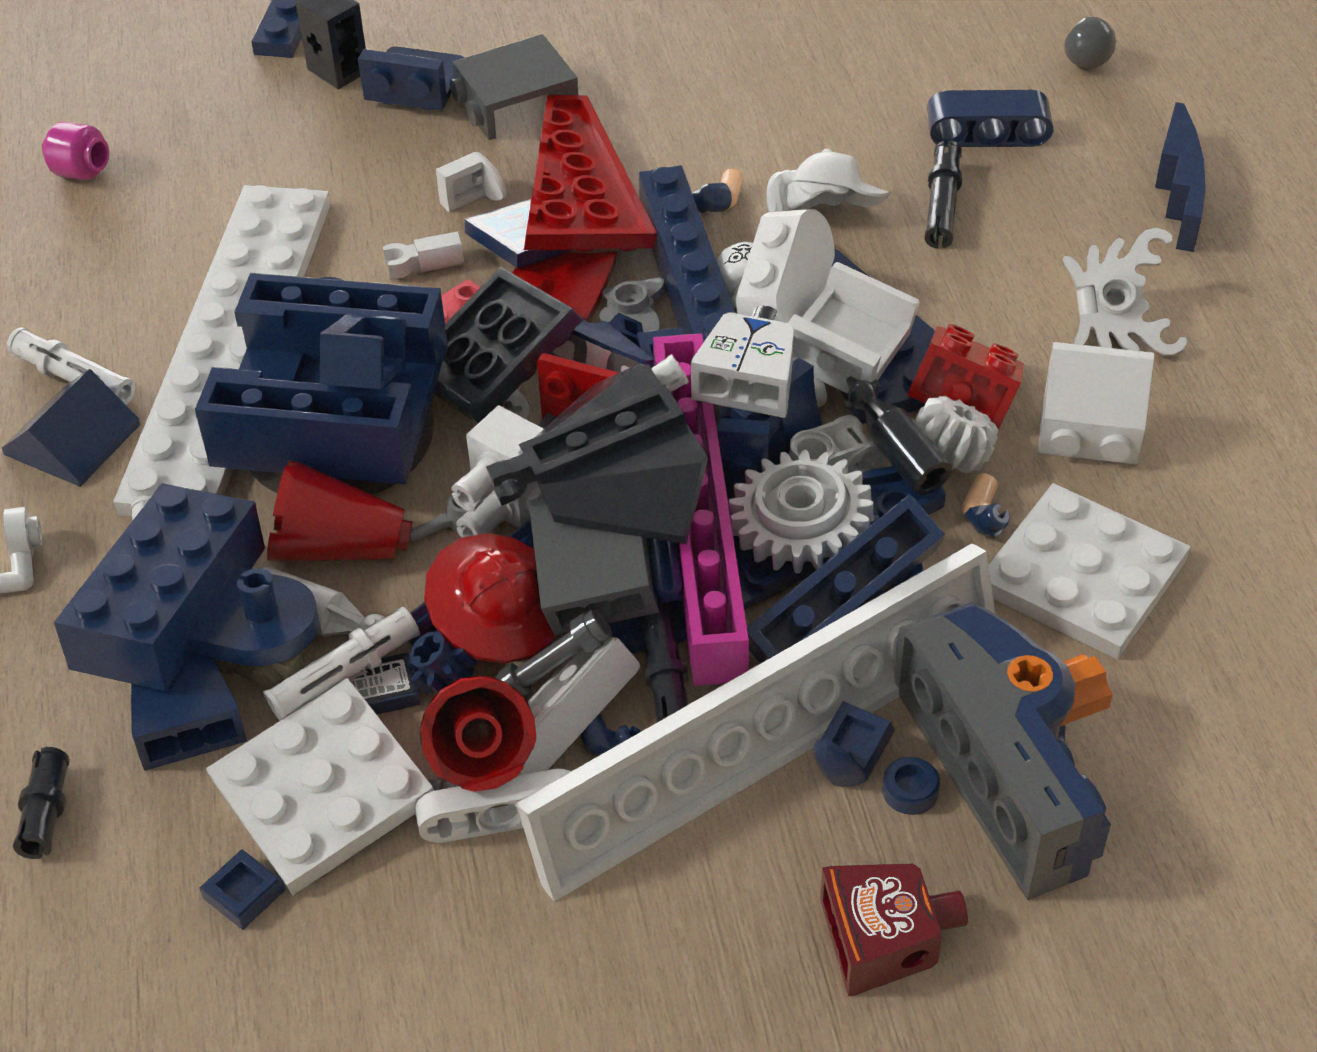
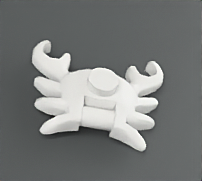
[1063,228,1188,357]

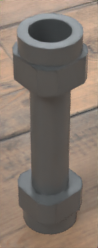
[494,609,612,698]

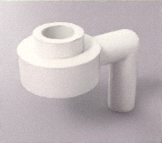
[0,507,43,594]

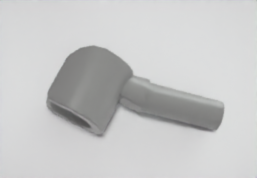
[410,494,468,543]

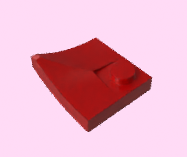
[512,251,618,323]

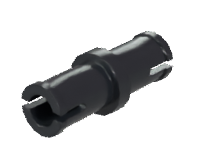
[13,747,70,859]

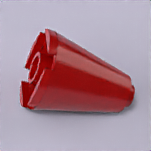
[267,460,413,562]
[420,676,537,792]

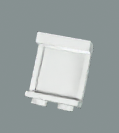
[788,262,920,393]

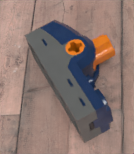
[894,602,1113,900]

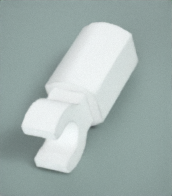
[383,231,464,279]

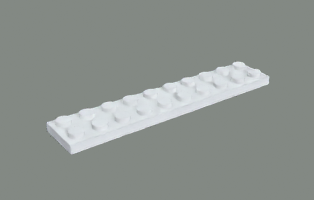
[113,185,331,517]
[516,543,995,902]

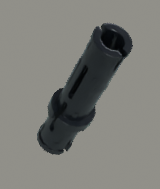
[924,140,963,249]
[640,600,689,723]

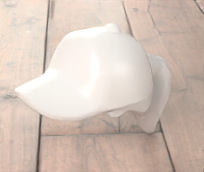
[766,149,890,212]

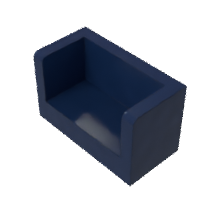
[320,313,407,389]

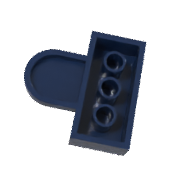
[54,483,319,692]

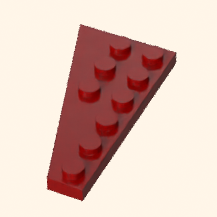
[523,95,657,252]

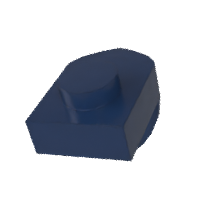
[813,701,895,787]

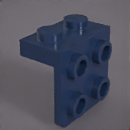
[358,46,464,111]

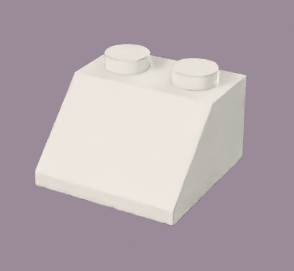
[1038,342,1154,464]

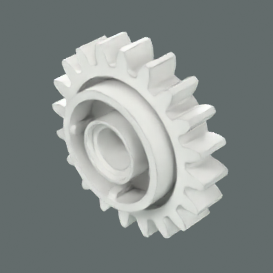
[729,450,874,573]

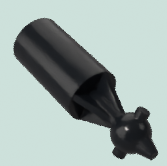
[844,376,952,496]

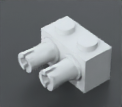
[451,405,543,538]

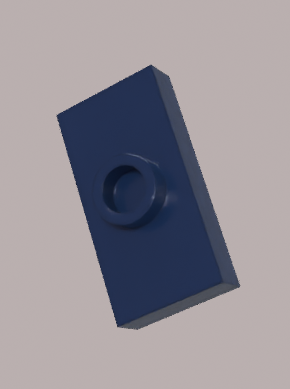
[717,418,770,498]

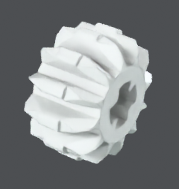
[915,396,999,473]

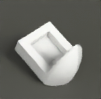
[436,152,506,212]

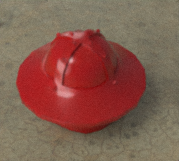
[424,533,555,664]

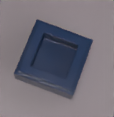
[199,849,285,930]

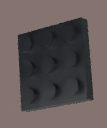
[434,267,582,424]

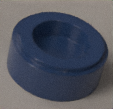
[882,757,940,815]

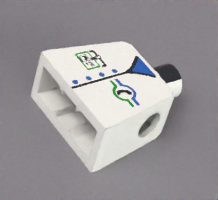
[691,306,794,418]

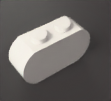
[736,209,835,323]

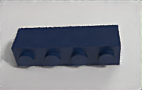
[747,494,945,664]

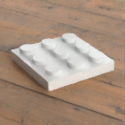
[988,483,1191,660]
[206,678,434,896]

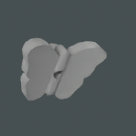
[599,277,665,332]

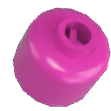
[42,121,110,180]

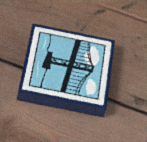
[465,199,573,268]

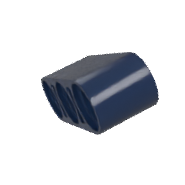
[927,90,1054,147]

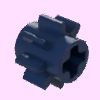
[407,631,477,694]

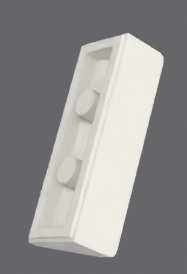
[519,637,640,775]

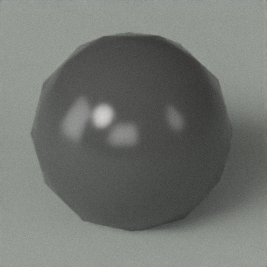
[1063,17,1117,69]

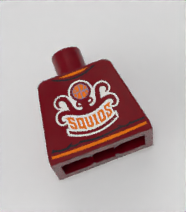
[820,863,968,996]

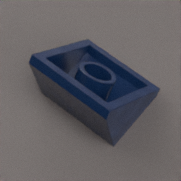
[1,369,141,487]

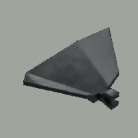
[486,364,708,544]

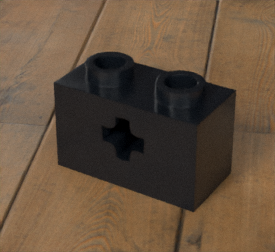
[296,0,366,89]

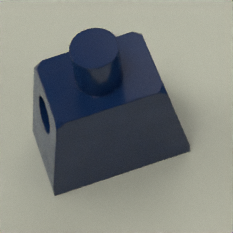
[131,654,247,771]

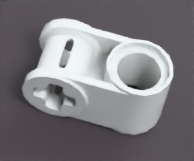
[789,415,885,473]

